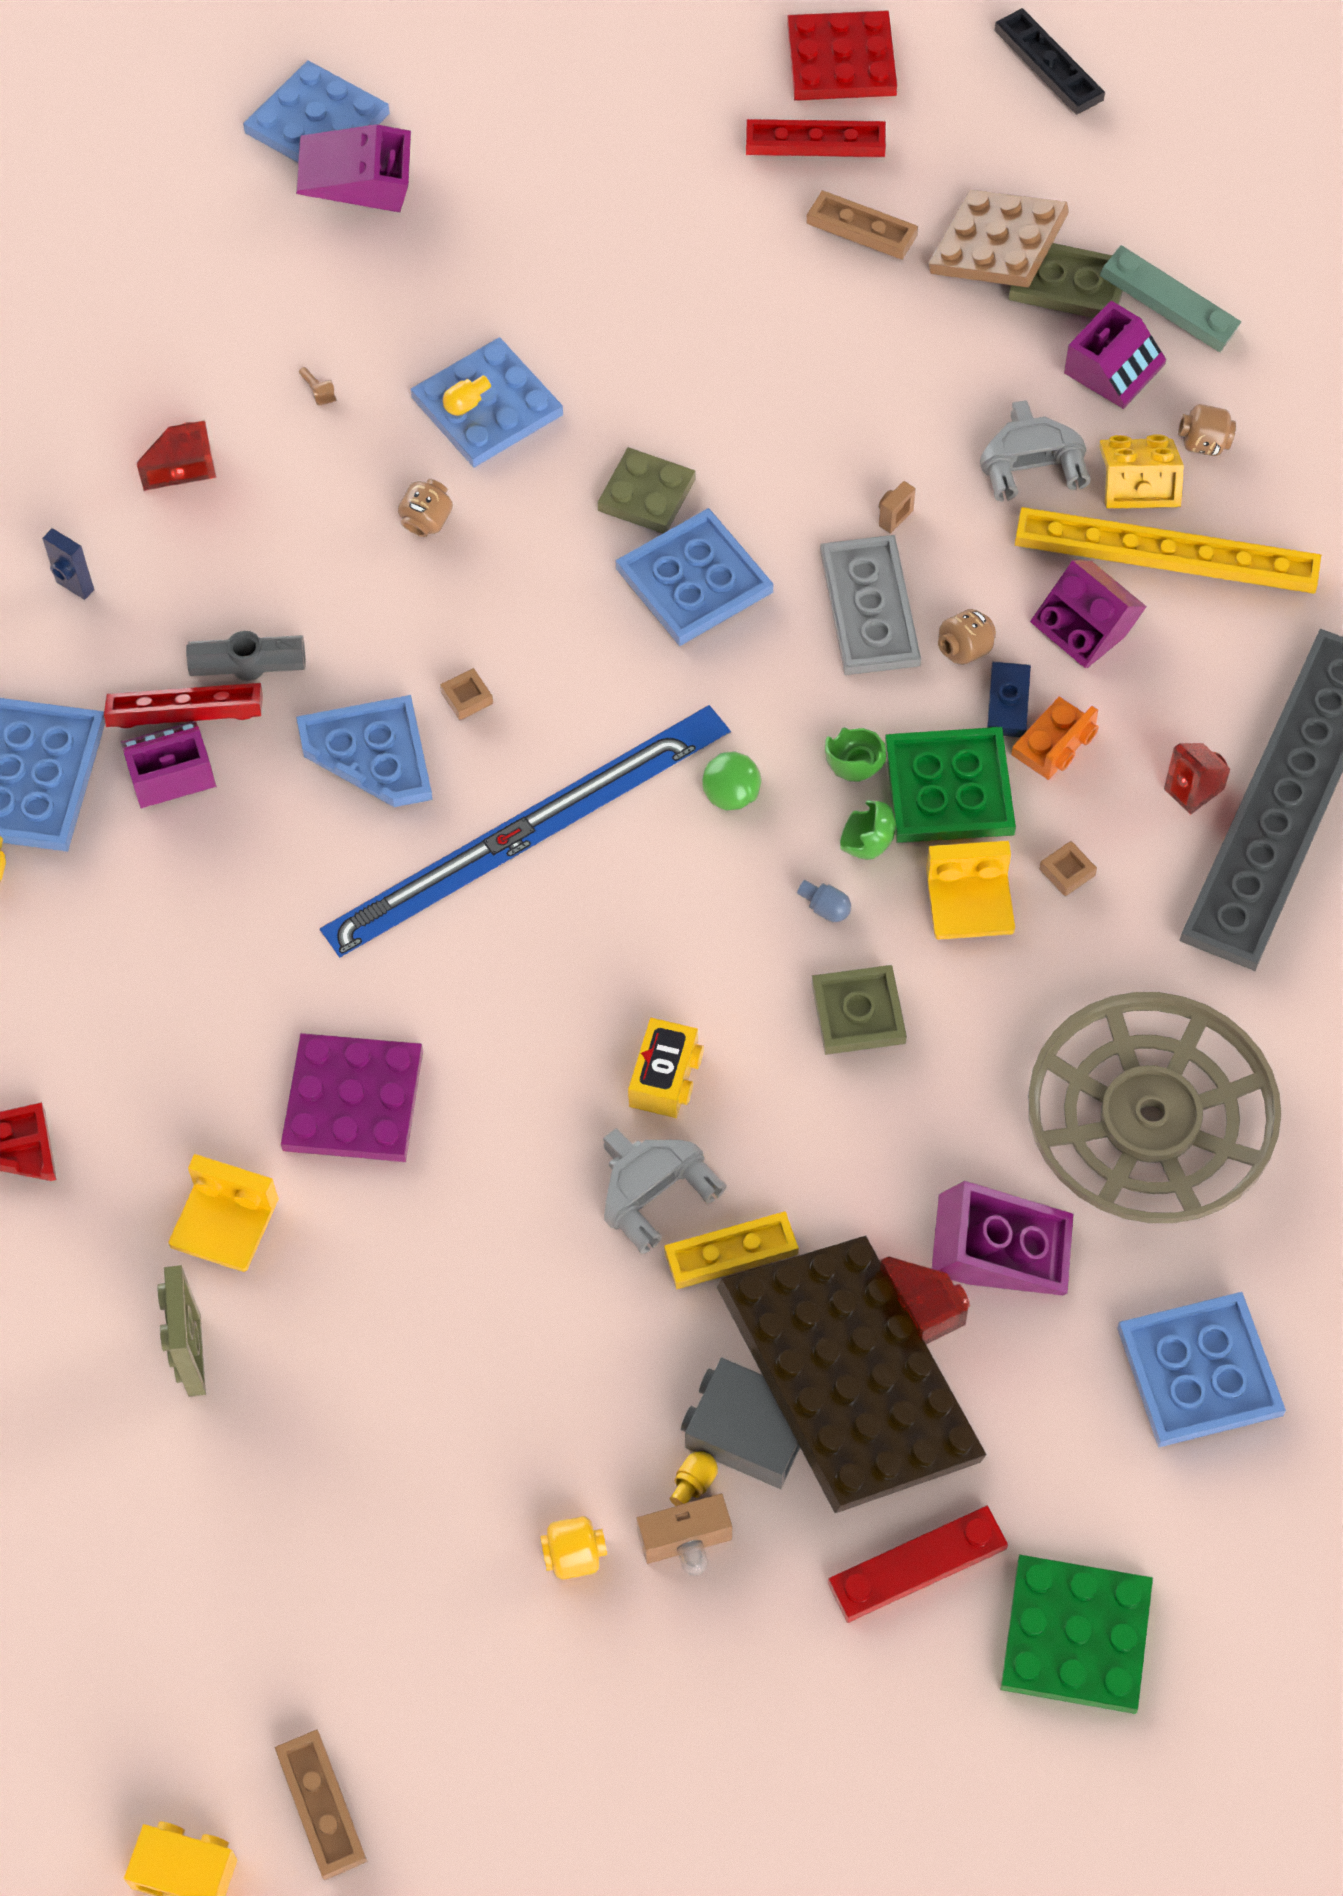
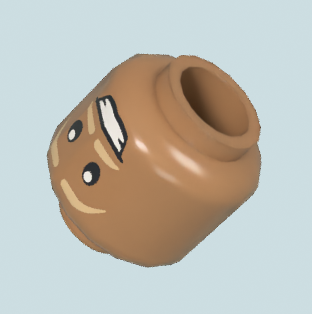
[1178,404,1236,456]
[398,479,453,537]
[938,609,996,665]

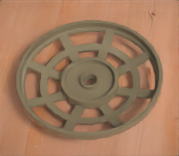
[1028,992,1281,1223]

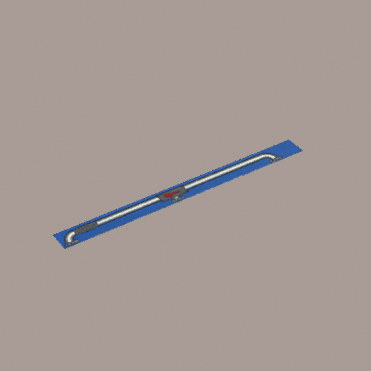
[319,705,731,958]

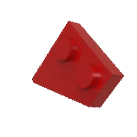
[0,1102,57,1181]

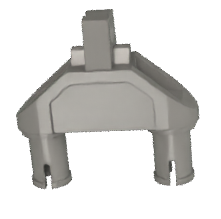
[980,400,1091,502]
[603,1128,727,1254]

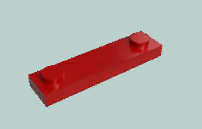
[746,119,886,157]
[104,683,263,729]
[828,1505,1008,1623]

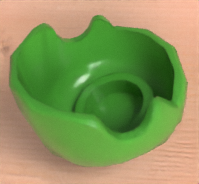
[825,727,886,782]
[702,751,762,811]
[840,800,896,860]

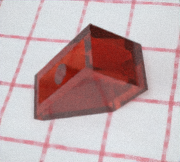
[137,420,217,491]
[1164,743,1230,815]
[880,1256,970,1344]

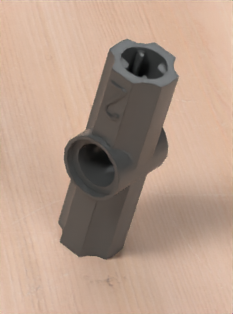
[186,631,306,681]

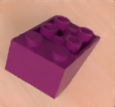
[296,124,411,213]

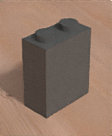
[681,1357,800,1489]

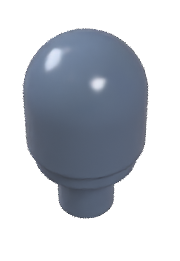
[797,880,851,922]

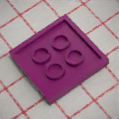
[281,1033,423,1162]

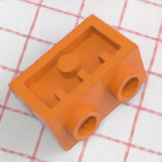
[1011,696,1099,780]

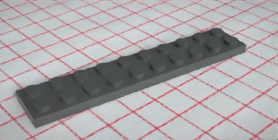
[1180,629,1343,971]

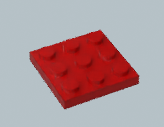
[787,10,897,101]

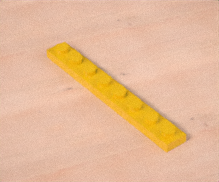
[1014,507,1322,594]

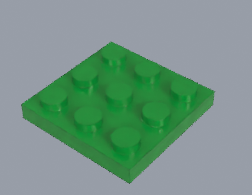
[885,727,1016,843]
[1000,1554,1153,1714]

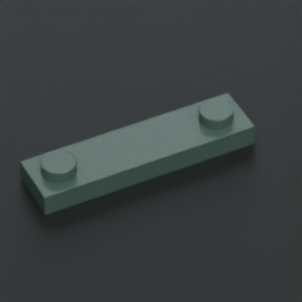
[1099,245,1242,353]

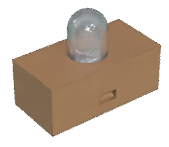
[636,1493,733,1576]

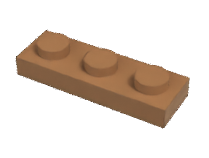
[807,190,918,260]
[274,1729,368,1880]

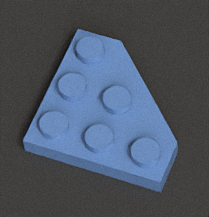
[296,695,433,807]

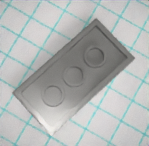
[820,535,921,675]

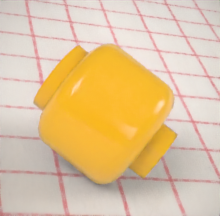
[540,1516,607,1580]

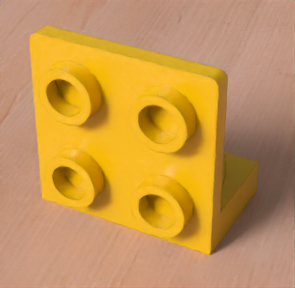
[1099,434,1184,508]
[926,841,1015,940]
[168,1154,279,1272]

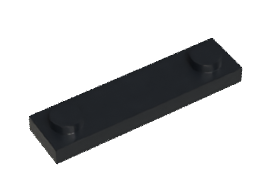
[994,8,1105,115]

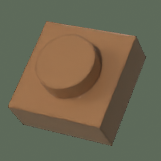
[878,481,916,534]
[440,668,493,720]
[1039,841,1097,897]

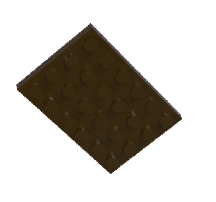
[717,1235,987,1513]

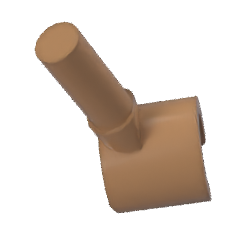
[299,367,337,405]

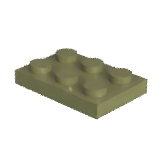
[1009,243,1123,318]
[157,1265,206,1397]

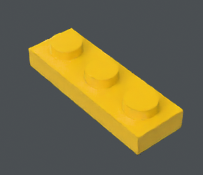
[664,1211,799,1290]

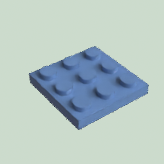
[243,60,390,162]
[410,337,563,468]
[616,508,774,646]
[1117,1292,1286,1448]

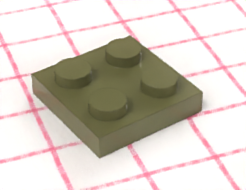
[597,447,696,534]
[811,965,907,1055]

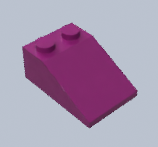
[931,1181,1074,1296]

